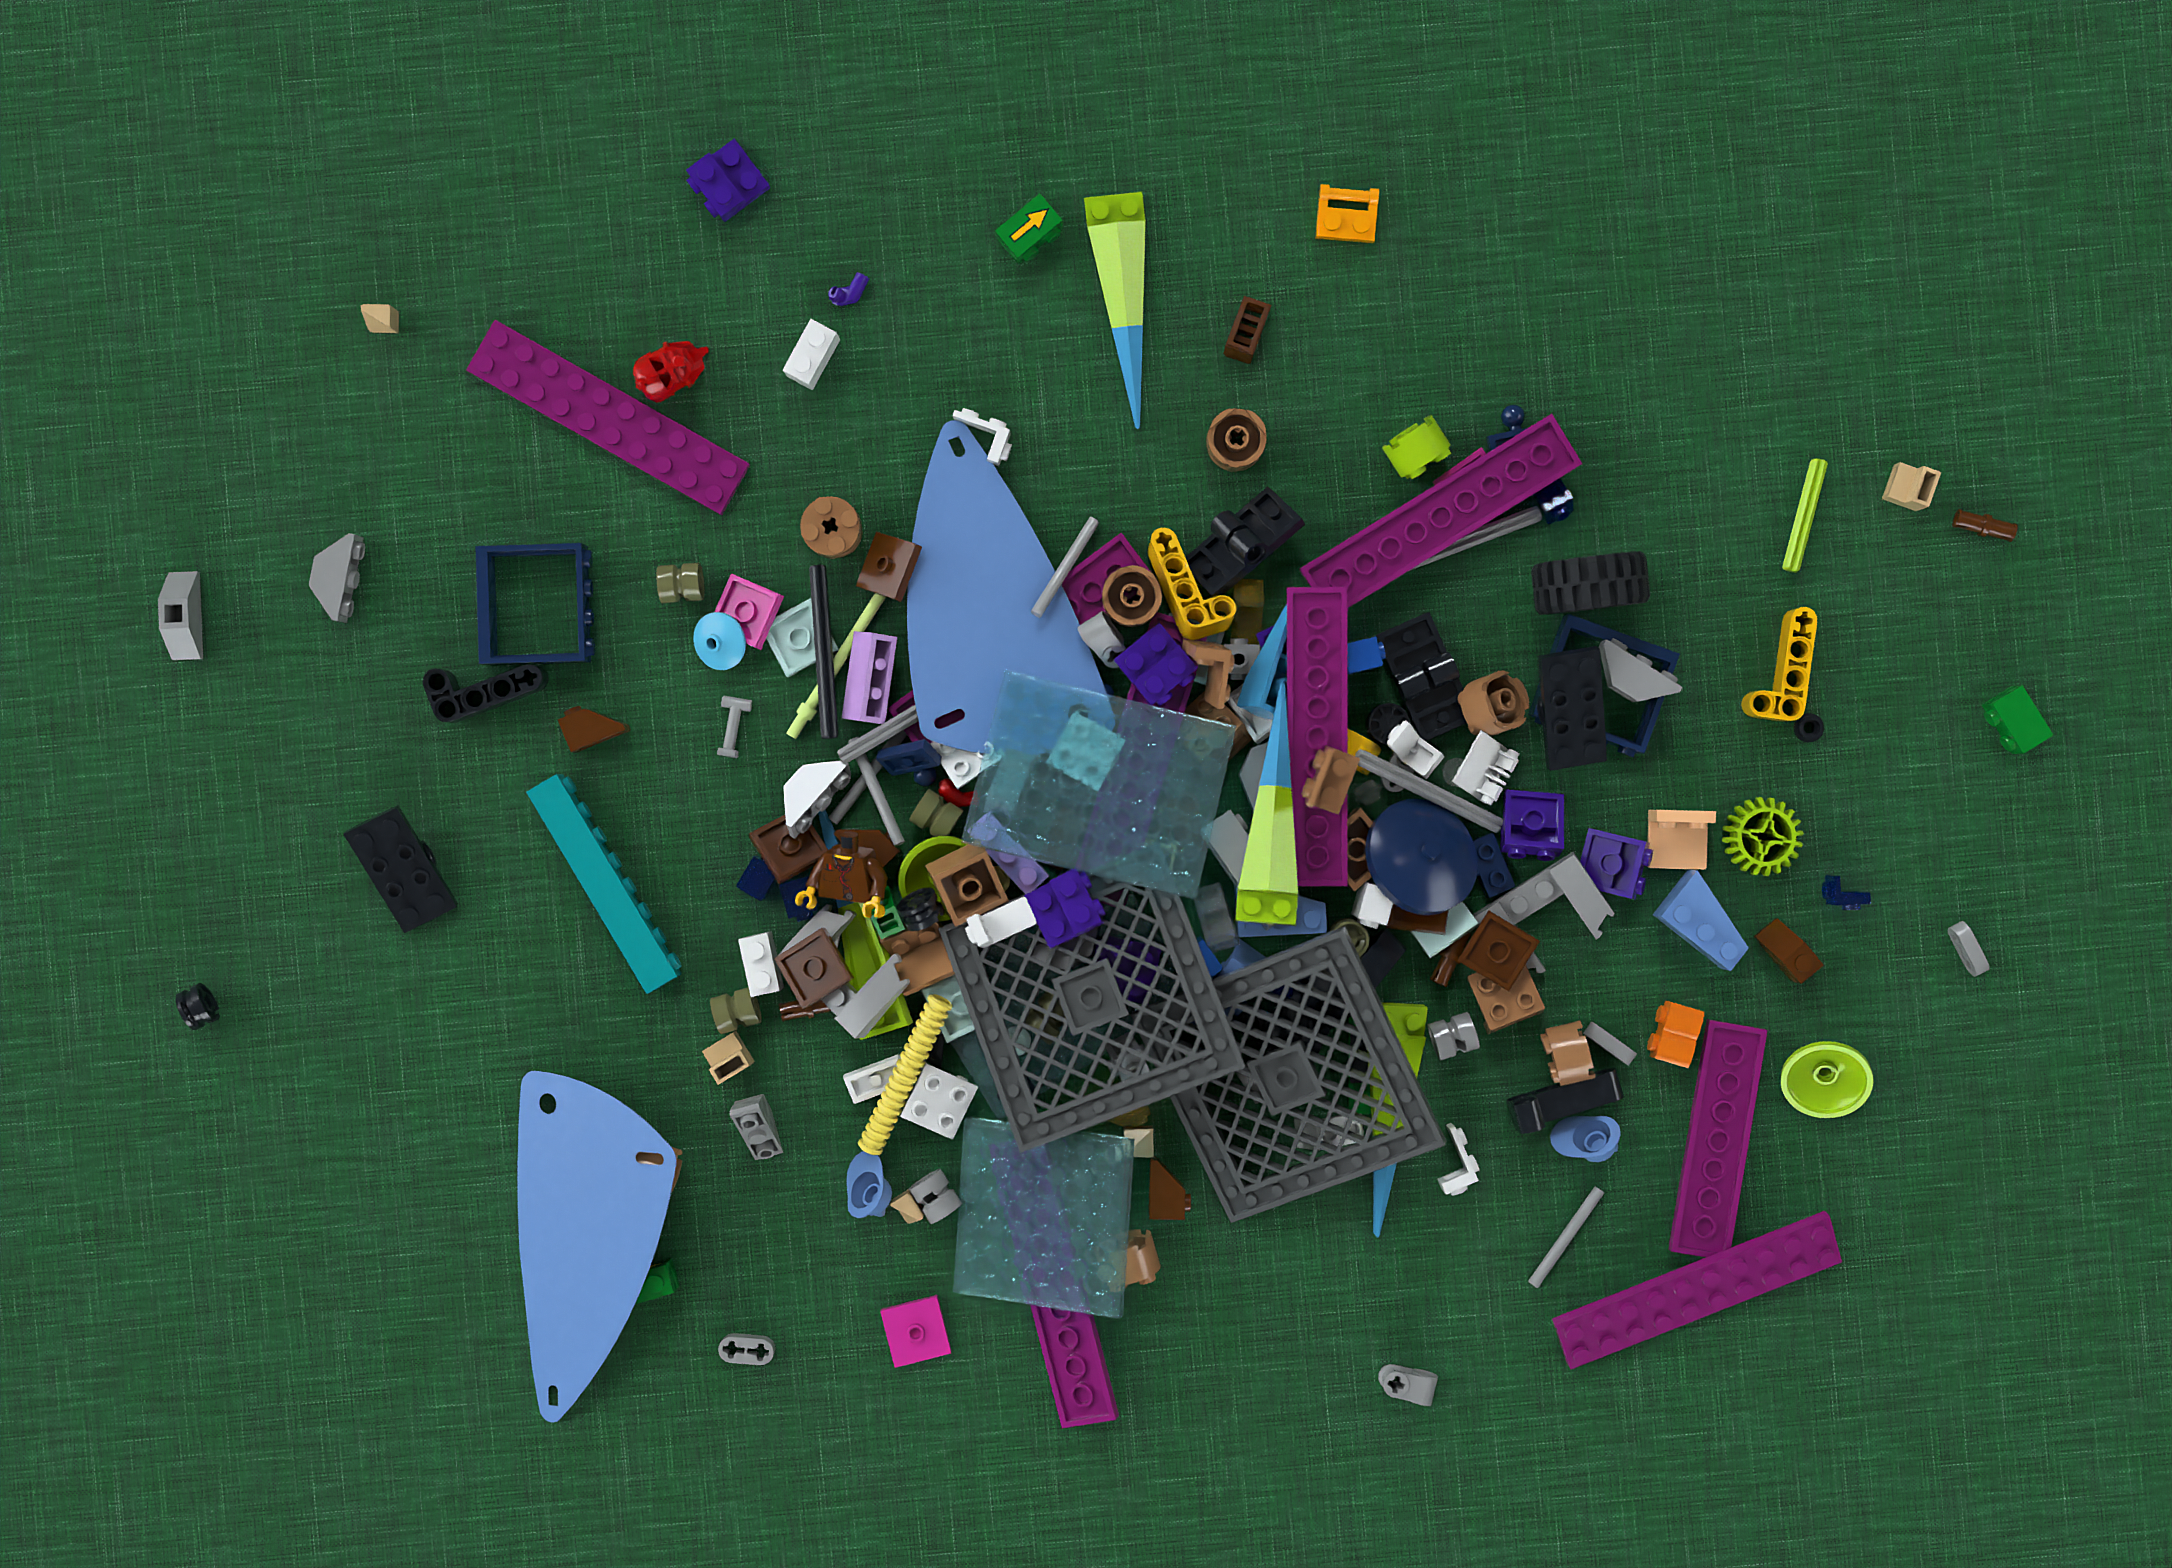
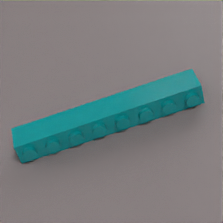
[526,774,682,994]

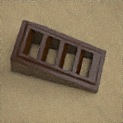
[1223,296,1271,364]

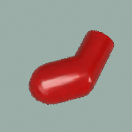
[938,778,979,807]

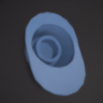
[1550,1116,1621,1162]
[847,1151,892,1218]

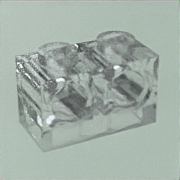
[1191,882,1240,953]

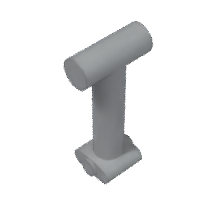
[717,695,752,758]

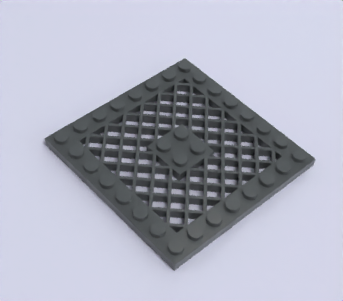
[938,843,1245,1153]
[1131,926,1446,1223]

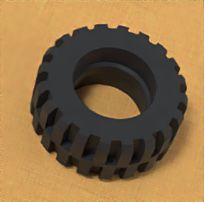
[1531,551,1650,615]

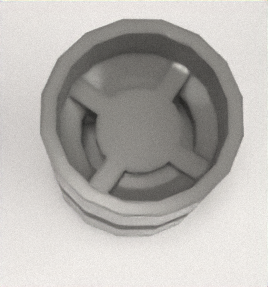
[1427,1012,1480,1061]
[908,1168,962,1224]

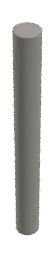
[1031,517,1099,618]
[828,730,907,824]
[848,737,905,847]
[1528,1186,1605,1288]

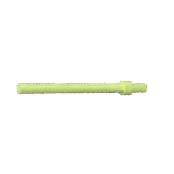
[786,593,886,739]

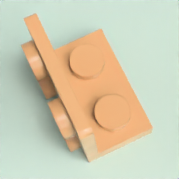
[1647,810,1716,870]

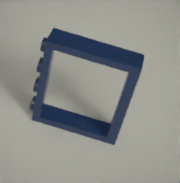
[475,543,595,665]
[1528,614,1680,757]

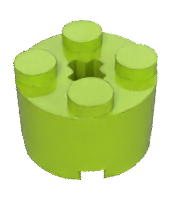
[1382,415,1451,479]

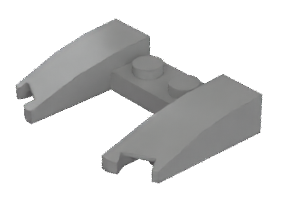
[1474,851,1614,973]
[779,904,910,1039]

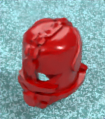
[633,341,709,402]

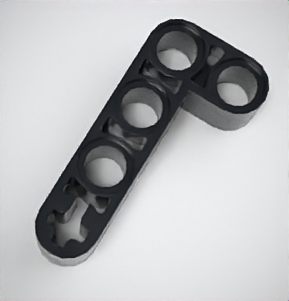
[422,664,549,723]
[1310,928,1407,1030]
[1506,1068,1624,1134]

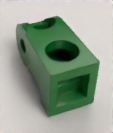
[871,886,905,939]

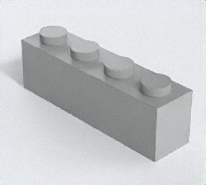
[1200,810,1298,931]

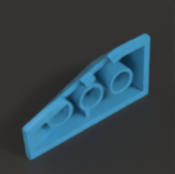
[1236,604,1287,720]

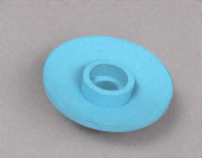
[693,612,746,670]

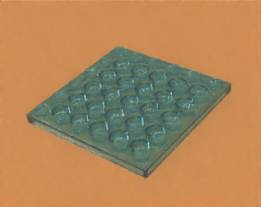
[953,1117,1135,1319]

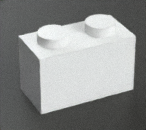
[783,319,840,390]
[1351,882,1393,929]
[738,931,784,997]

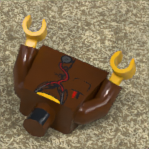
[795,831,888,918]

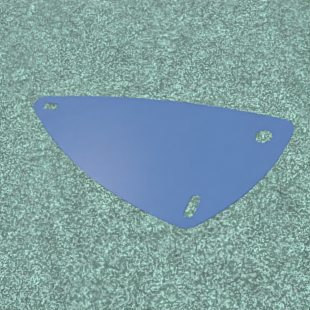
[907,420,1115,755]
[517,1071,676,1423]

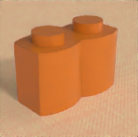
[1647,1001,1705,1068]

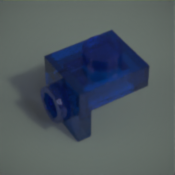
[1822,875,1871,910]

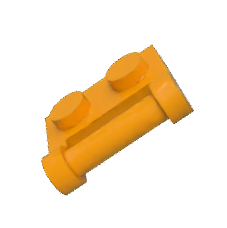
[1315,184,1379,243]

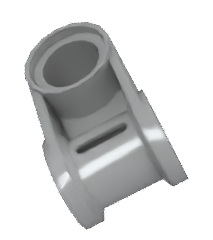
[1078,611,1126,668]
[1378,1364,1438,1406]

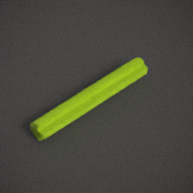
[1782,458,1828,573]

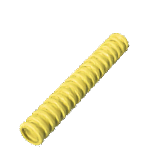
[858,994,953,1155]

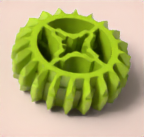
[1722,797,1804,876]

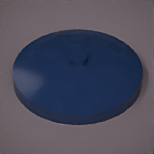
[1365,799,1478,915]

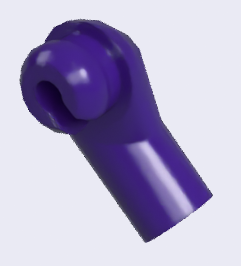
[828,272,869,306]

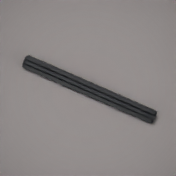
[809,565,839,739]

